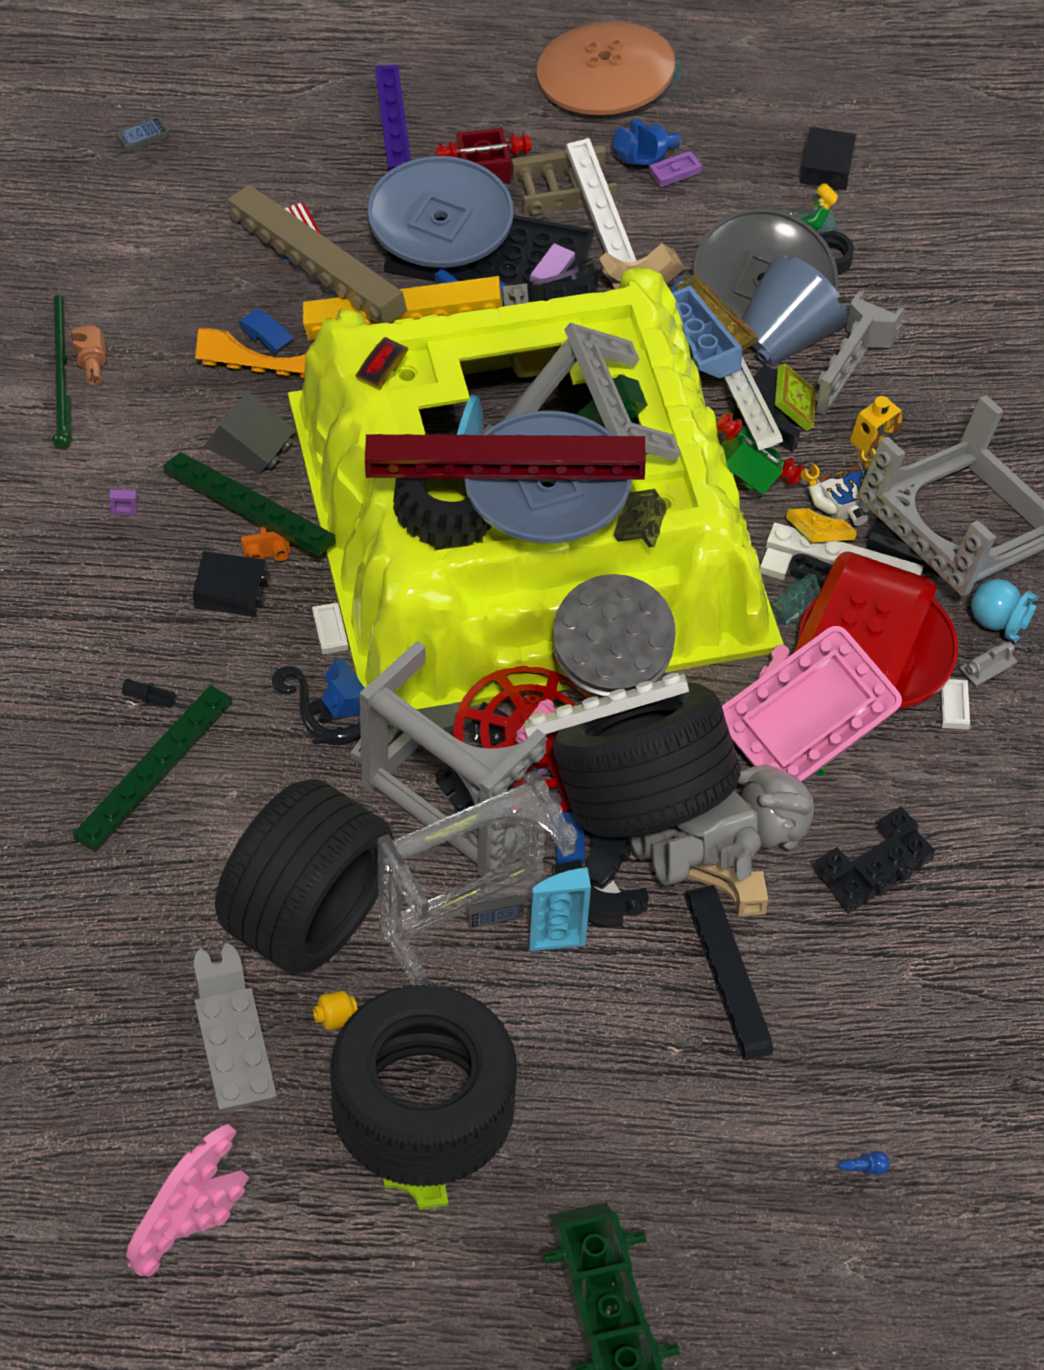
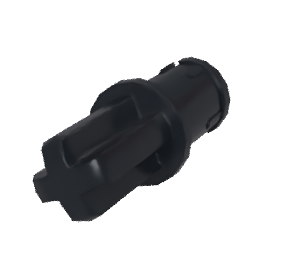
[122,678,176,707]

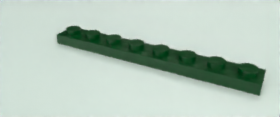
[163,452,336,556]
[73,685,233,853]

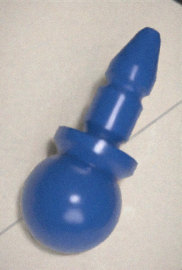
[839,1151,890,1175]

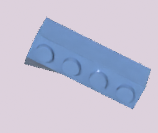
[672,286,743,378]

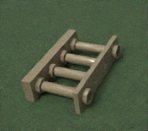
[511,145,618,216]

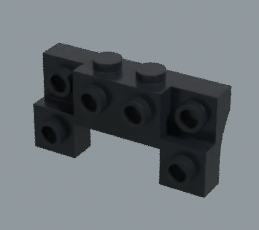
[814,806,936,914]

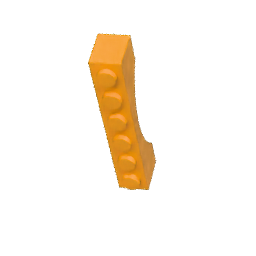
[195,327,306,378]

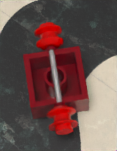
[435,127,532,182]

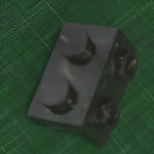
[613,489,667,548]

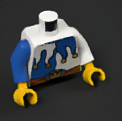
[800,448,876,526]

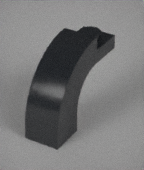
[527,258,599,303]
[552,860,649,927]

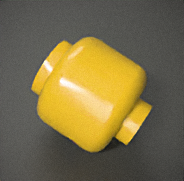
[313,990,358,1031]

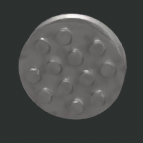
[553,574,676,697]

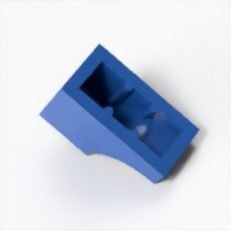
[321,658,364,718]

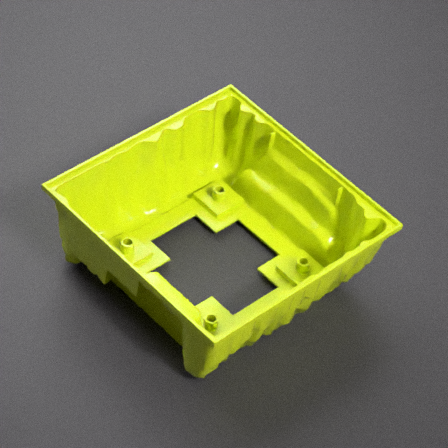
[288,267,784,709]

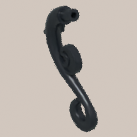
[272,666,361,745]

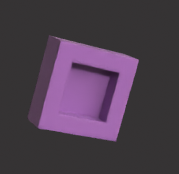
[109,489,138,515]

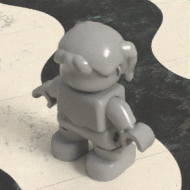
[629,765,814,886]

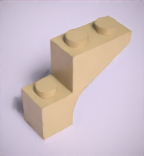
[688,860,768,916]

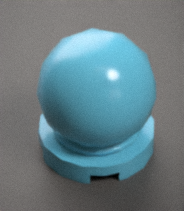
[971,578,1039,643]

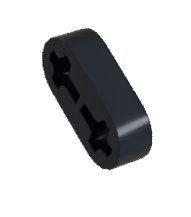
[789,553,833,589]

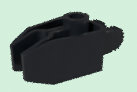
[587,835,633,890]

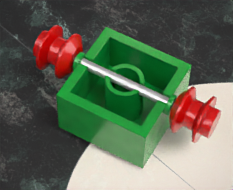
[716,412,803,494]

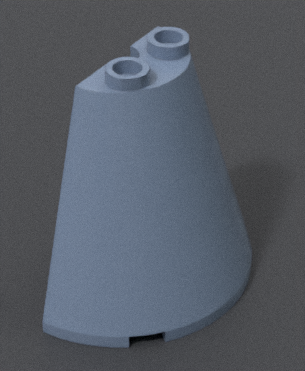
[735,254,848,367]

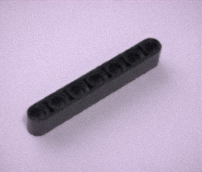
[685,885,773,1061]

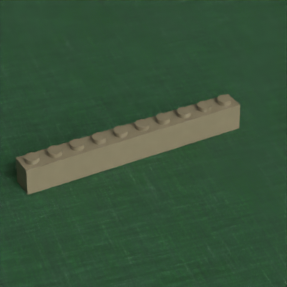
[227,184,407,323]

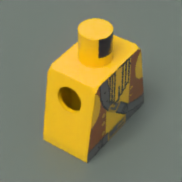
[850,396,902,457]

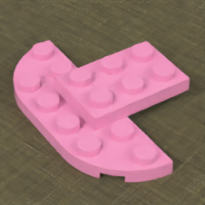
[126,1124,249,1277]

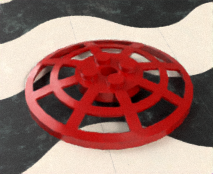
[453,666,592,818]

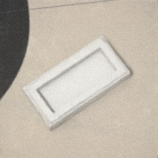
[312,603,348,654]
[940,679,970,729]

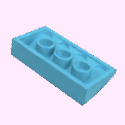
[529,867,591,951]

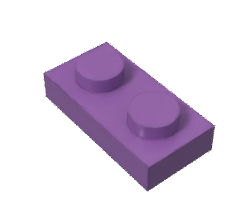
[649,151,702,187]

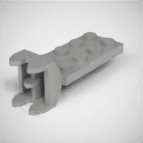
[815,290,906,416]
[194,943,277,1113]

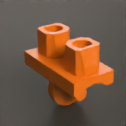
[241,526,291,561]

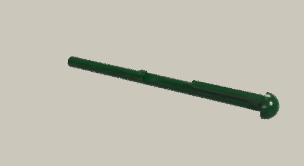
[52,295,72,449]

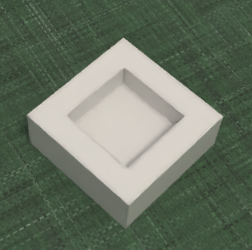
[760,548,793,580]

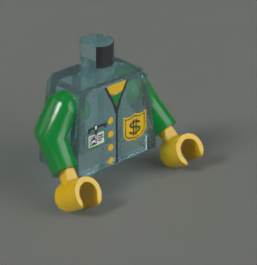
[791,184,838,234]

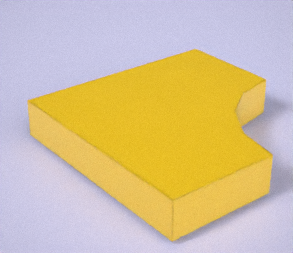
[786,508,857,542]

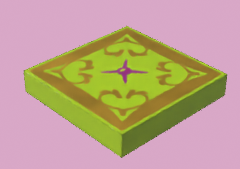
[775,363,816,431]

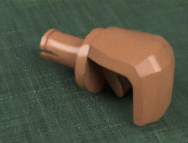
[71,325,107,386]

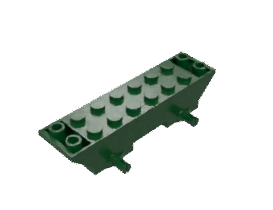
[543,1203,680,1370]

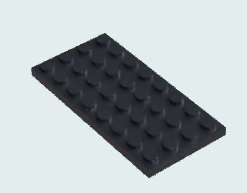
[384,215,595,286]

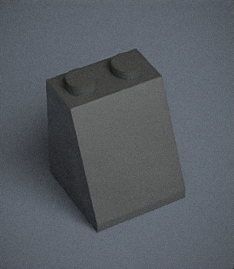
[204,391,295,474]

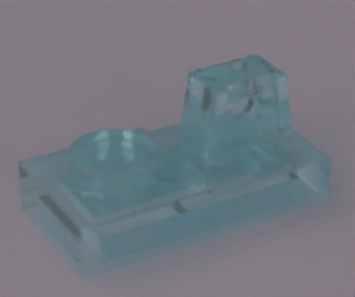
[773,573,821,625]

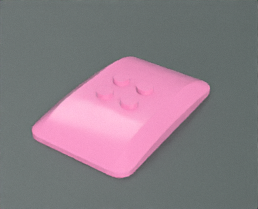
[722,626,902,782]

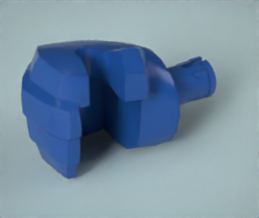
[612,119,681,165]

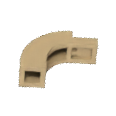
[599,243,685,289]

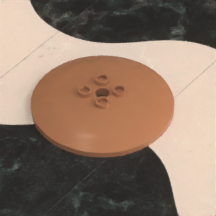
[537,21,675,115]

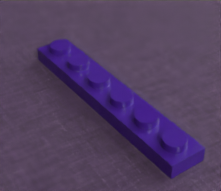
[375,65,411,172]

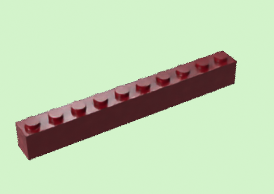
[365,434,646,480]

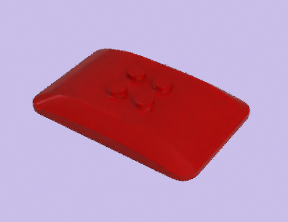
[793,552,937,688]

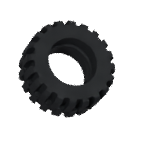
[393,478,492,548]

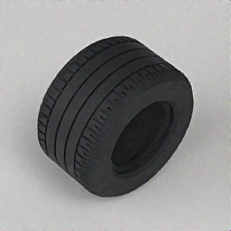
[553,683,741,837]
[215,779,395,974]
[330,984,517,1187]

